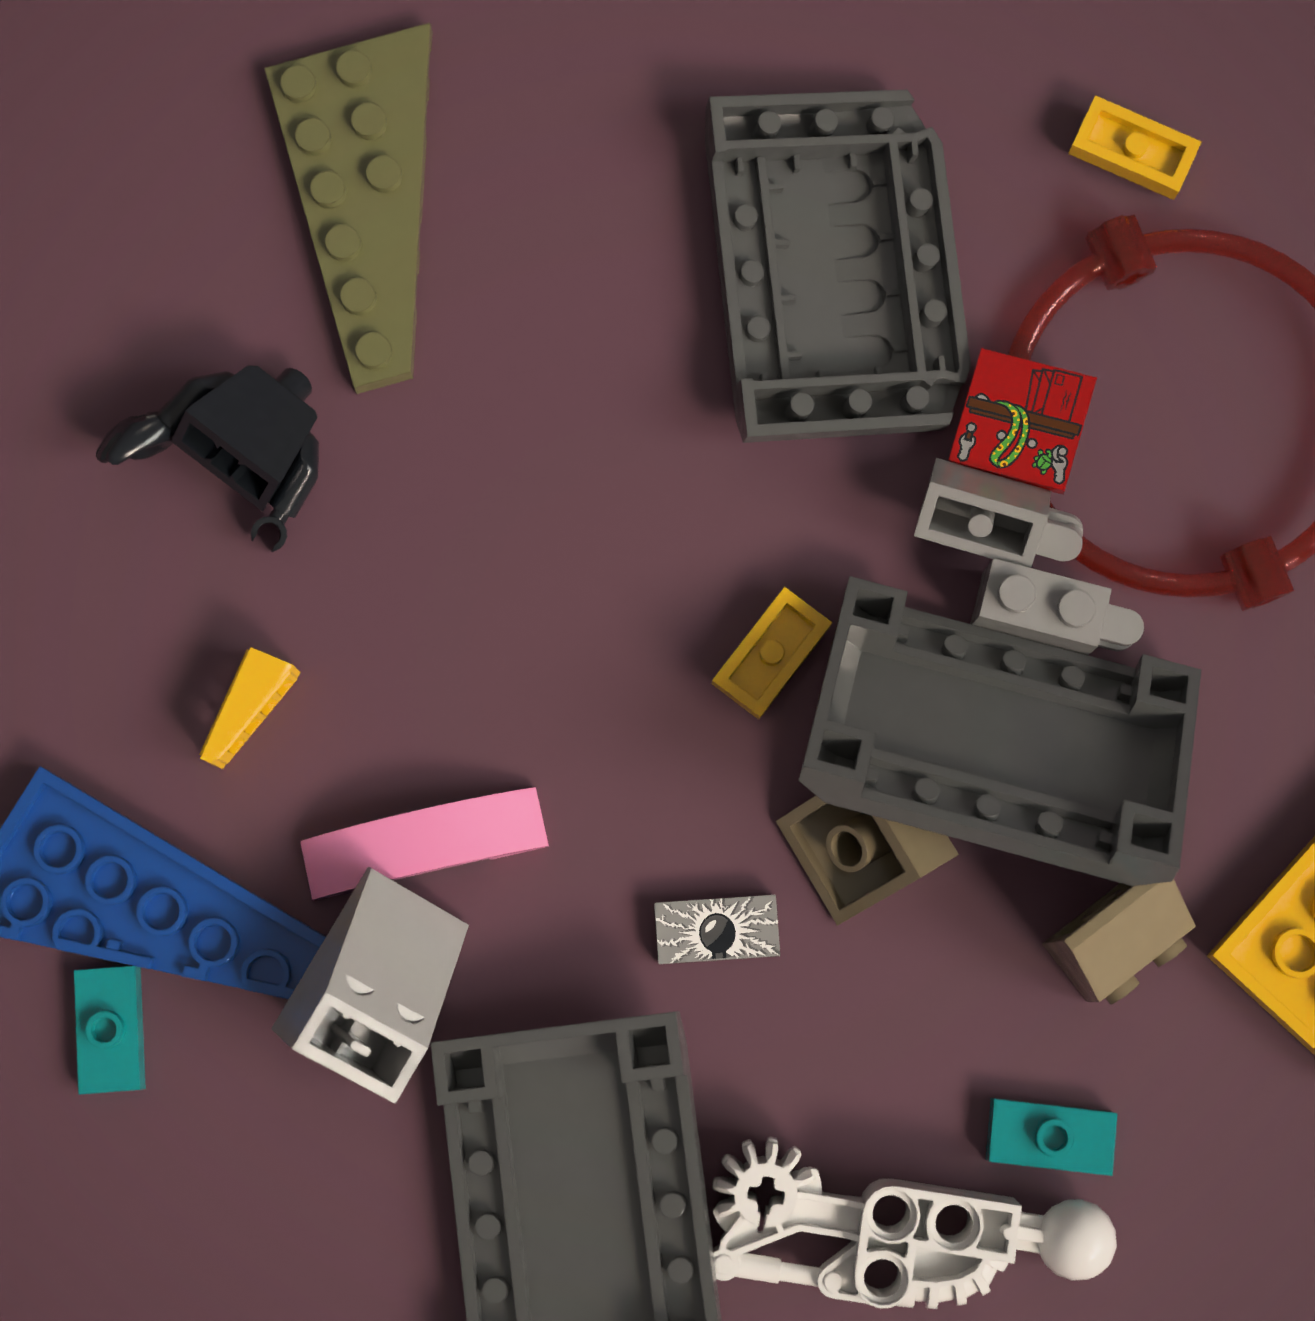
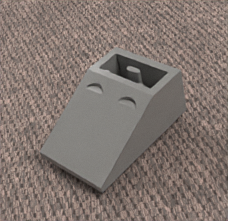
[271,866,469,1104]

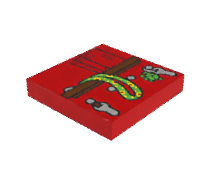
[948,348,1097,495]

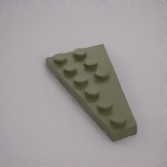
[265,23,433,394]

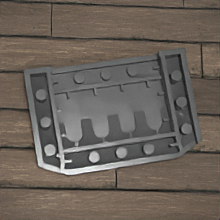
[705,89,971,443]

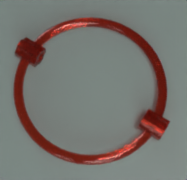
[1008,214,1315,612]

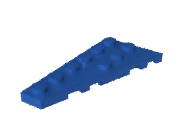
[0,766,326,999]

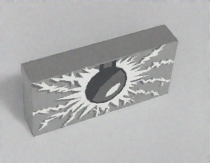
[654,895,780,965]

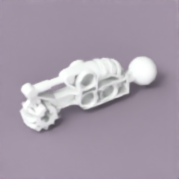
[713,1137,1117,1309]

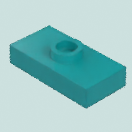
[74,966,146,1095]
[985,1098,1118,1176]

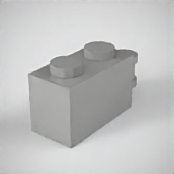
[914,458,1083,568]
[970,558,1144,655]

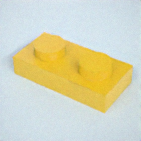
[1068,95,1202,200]
[711,587,833,720]

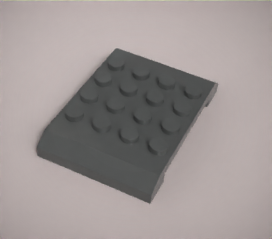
[798,576,1202,886]
[430,1011,722,1321]

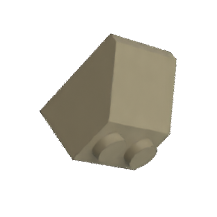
[776,796,959,926]
[1042,879,1196,1005]

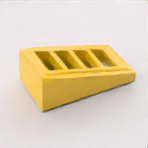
[199,647,301,769]

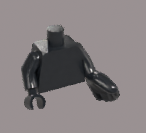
[96,365,319,552]

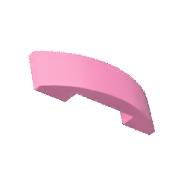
[300,787,549,901]

